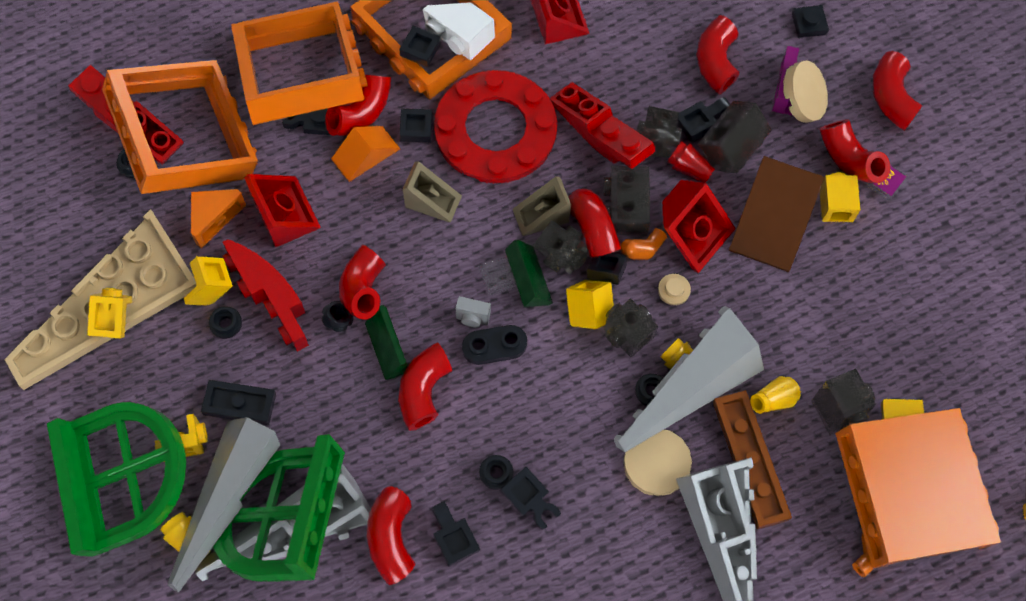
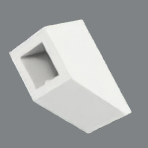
[423,2,495,61]

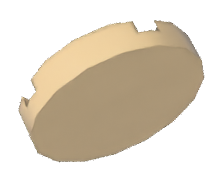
[784,60,828,123]
[624,429,692,496]

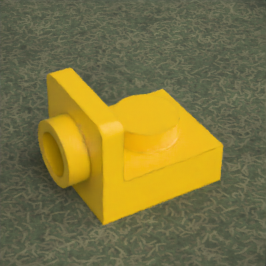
[87,288,132,339]
[155,414,208,462]

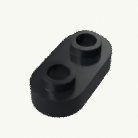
[462,325,527,365]

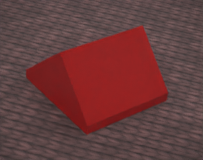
[531,0,590,44]
[244,174,321,248]

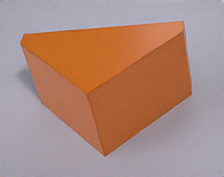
[331,126,400,182]
[191,189,246,249]

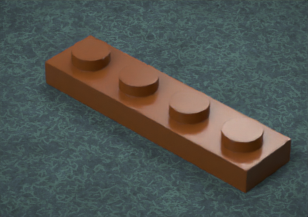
[712,390,792,530]

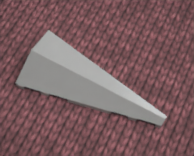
[614,306,764,452]
[167,417,280,592]
[676,457,757,601]
[195,464,371,581]

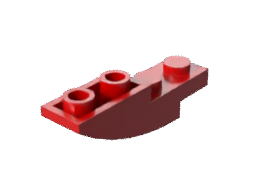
[68,65,184,165]
[550,82,656,169]
[222,239,309,352]

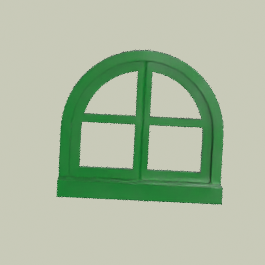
[47,402,186,557]
[213,434,345,582]

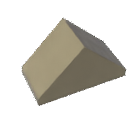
[403,161,462,223]
[512,176,571,236]

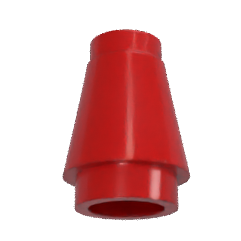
[667,141,715,183]

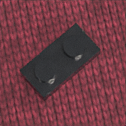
[201,380,276,425]

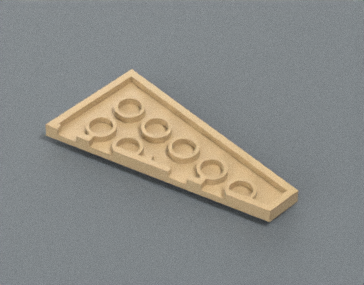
[4,209,197,390]

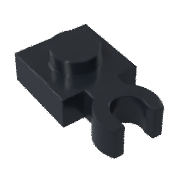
[282,108,332,136]
[500,466,561,530]

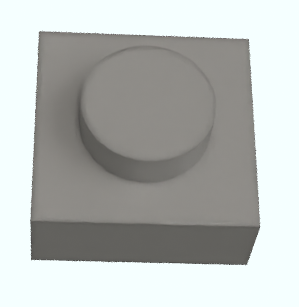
[456,296,491,328]

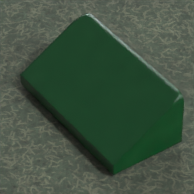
[505,240,553,307]
[365,305,407,380]

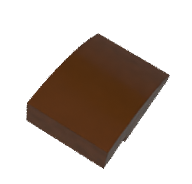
[728,156,824,272]

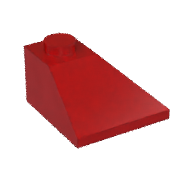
[662,180,736,273]

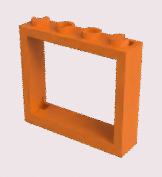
[350,0,512,100]
[231,1,367,125]
[102,60,258,194]

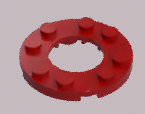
[434,70,557,183]

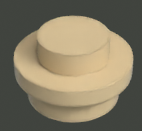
[658,274,691,305]

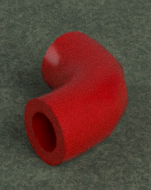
[696,15,740,95]
[872,51,923,131]
[325,74,391,136]
[819,119,891,183]
[568,188,621,257]
[339,244,386,320]
[398,342,453,431]
[366,486,415,585]

